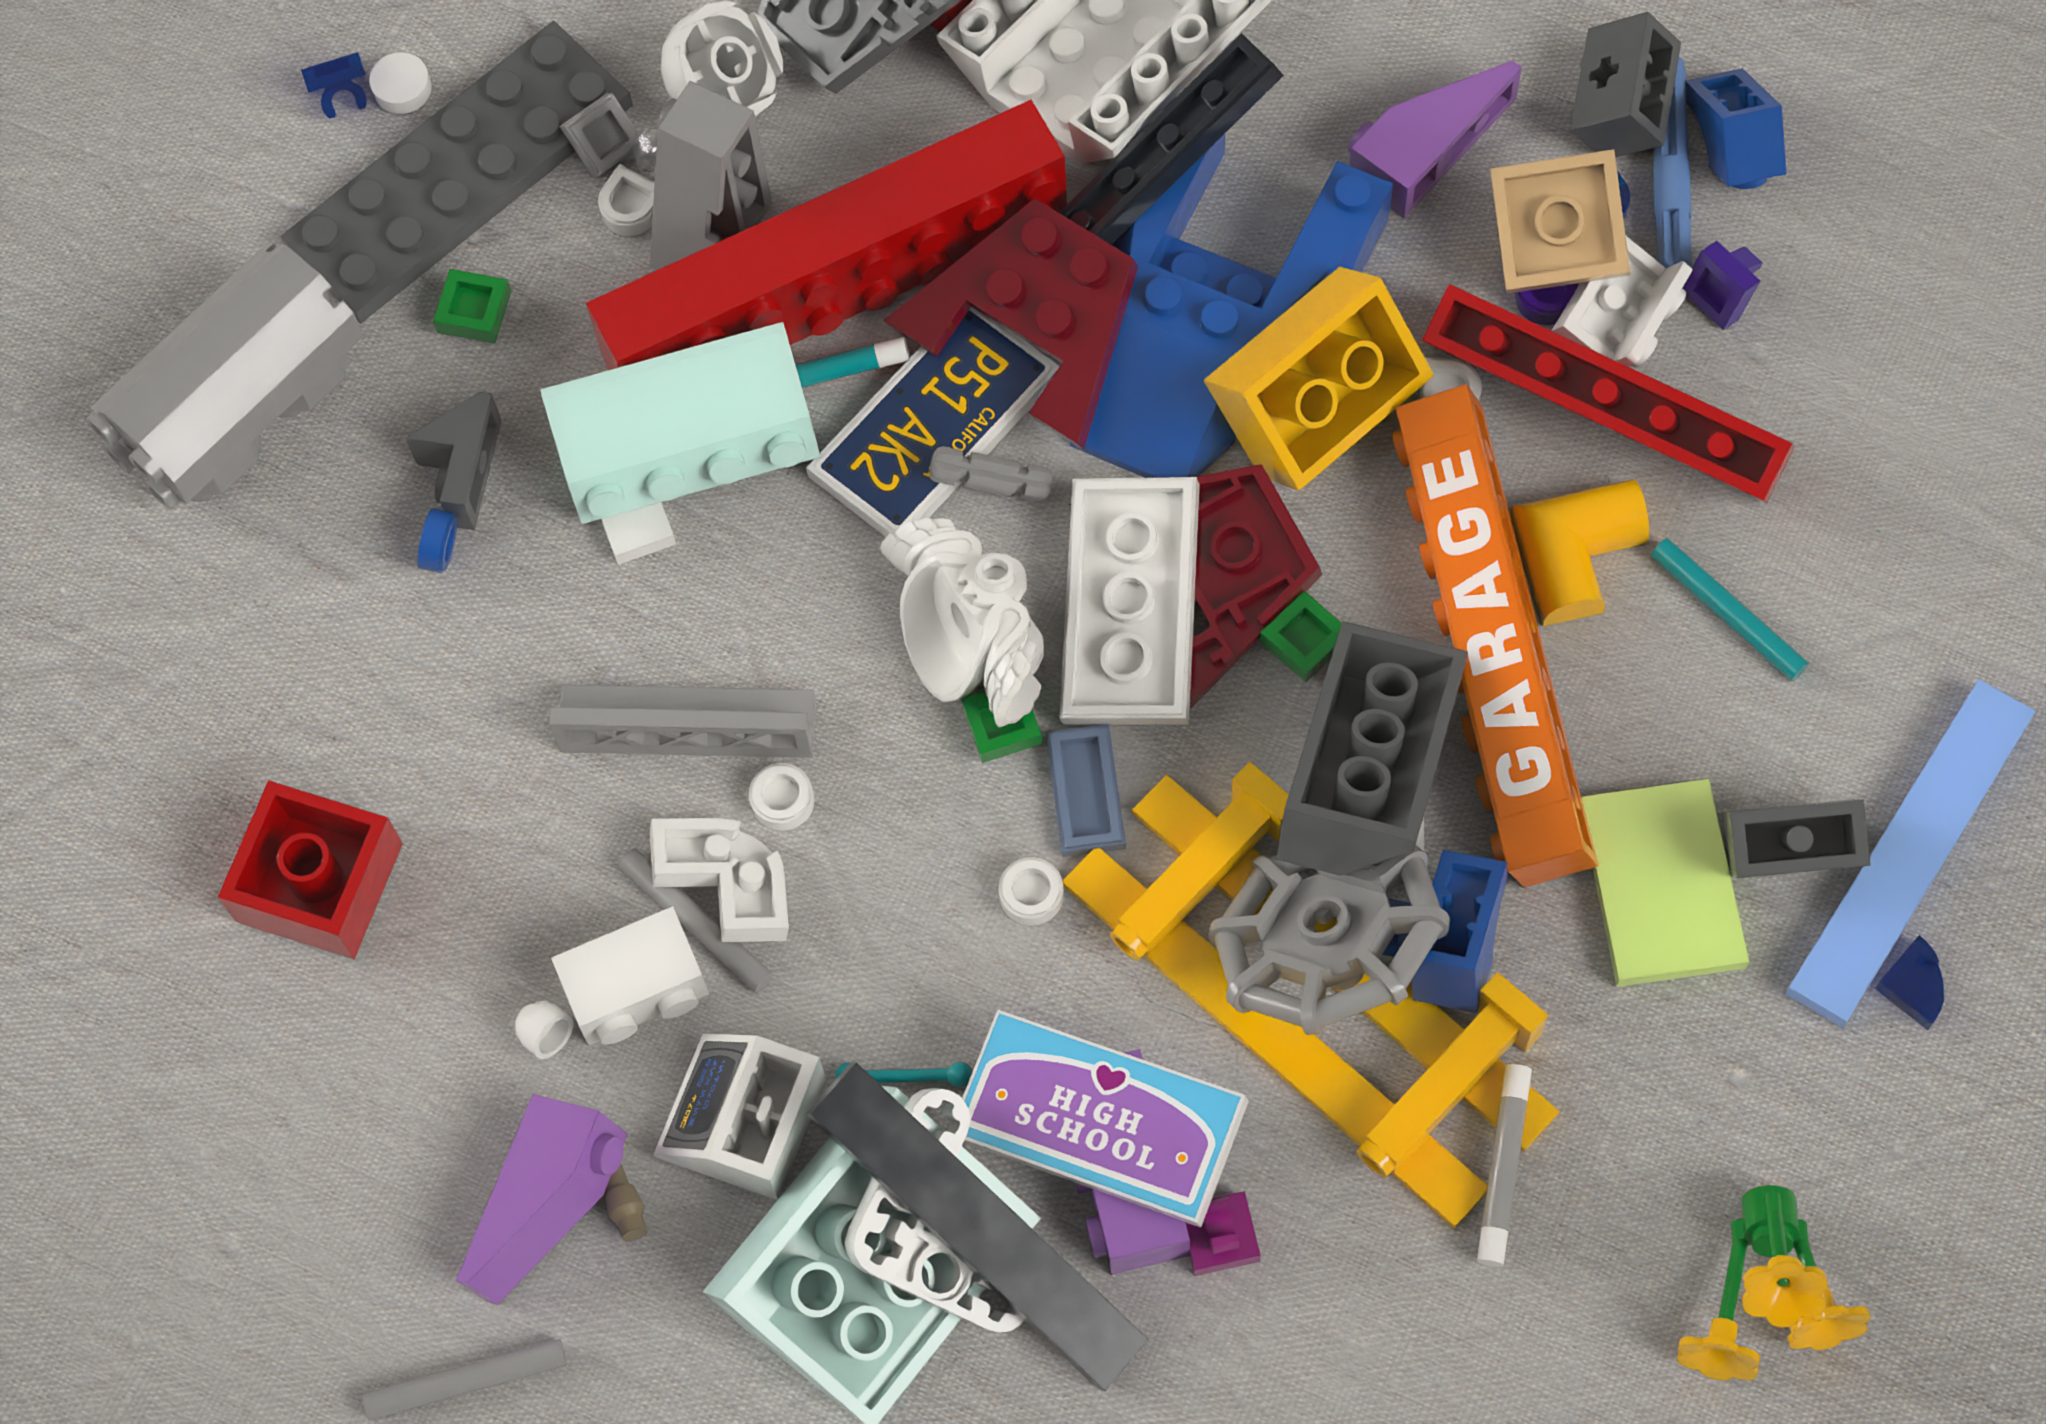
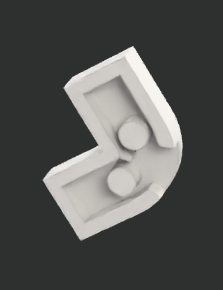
[650,818,789,942]

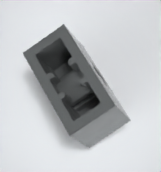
[1570,11,1681,157]

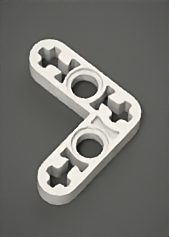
[845,1088,1024,1333]

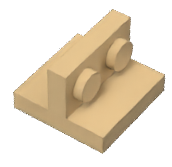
[1490,149,1631,294]

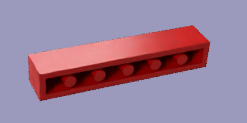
[1422,284,1795,504]

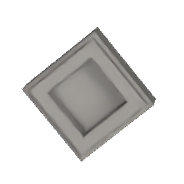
[559,93,645,177]

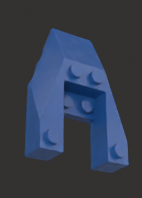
[1070,97,1393,478]

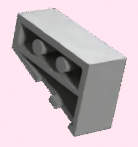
[650,81,772,270]

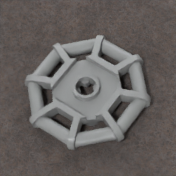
[1208,845,1450,1035]

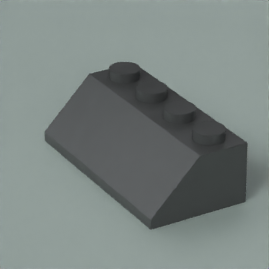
[1276,621,1468,876]

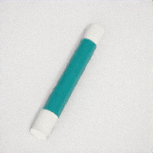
[795,336,910,388]

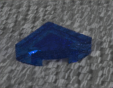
[1875,935,1944,1030]

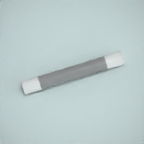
[1477,1064,1532,1267]

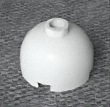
[661,0,783,116]

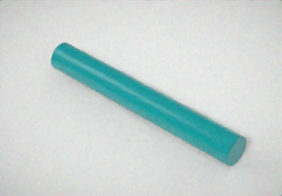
[1651,538,1809,681]

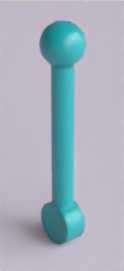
[835,1061,973,1088]

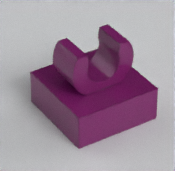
[1185,1191,1261,1276]

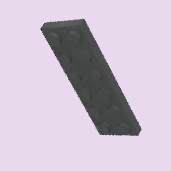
[281,20,633,324]

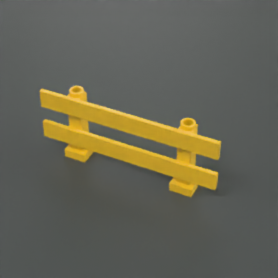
[1062,761,1560,1229]

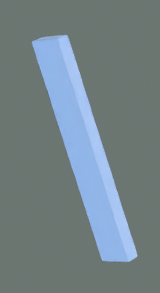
[1785,679,2036,1028]

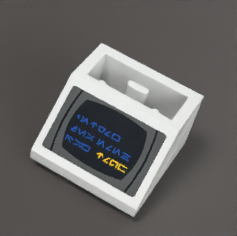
[654,1033,826,1200]

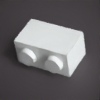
[551,906,709,1046]

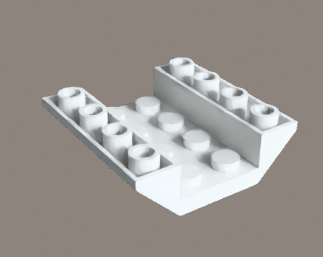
[937,0,1272,164]

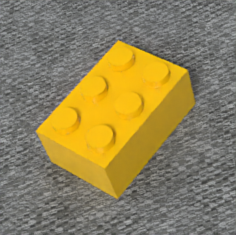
[1203,266,1434,491]

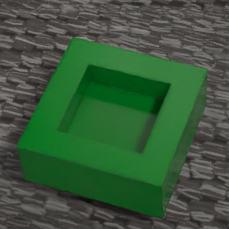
[433,269,511,343]
[1260,590,1342,682]
[961,690,1042,763]

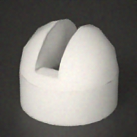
[515,1001,574,1059]

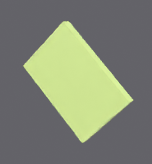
[1581,779,1749,987]

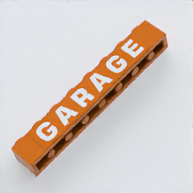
[1392,384,1599,888]

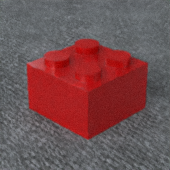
[218,780,403,960]

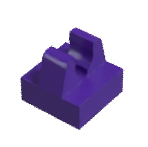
[1682,241,1763,330]

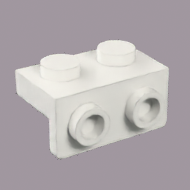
[1552,236,1693,368]

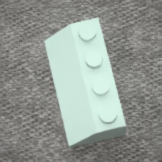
[540,322,821,524]

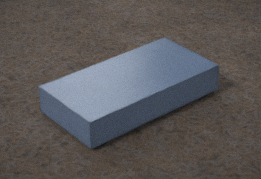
[1046,724,1126,857]

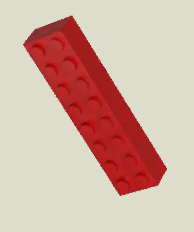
[586,99,1067,370]

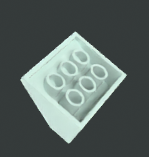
[703,1086,1041,1424]

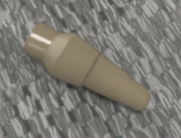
[604,1164,647,1242]

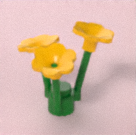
[1677,1185,1871,1381]

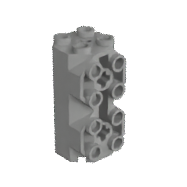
[86,242,364,510]

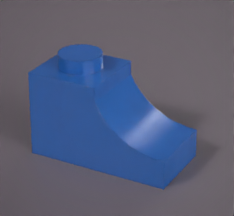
[1685,68,1787,189]
[1411,850,1508,1013]

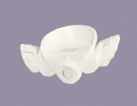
[880,518,1044,728]

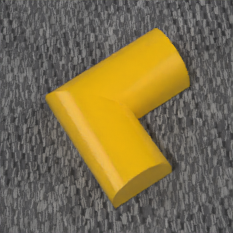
[1509,479,1649,627]

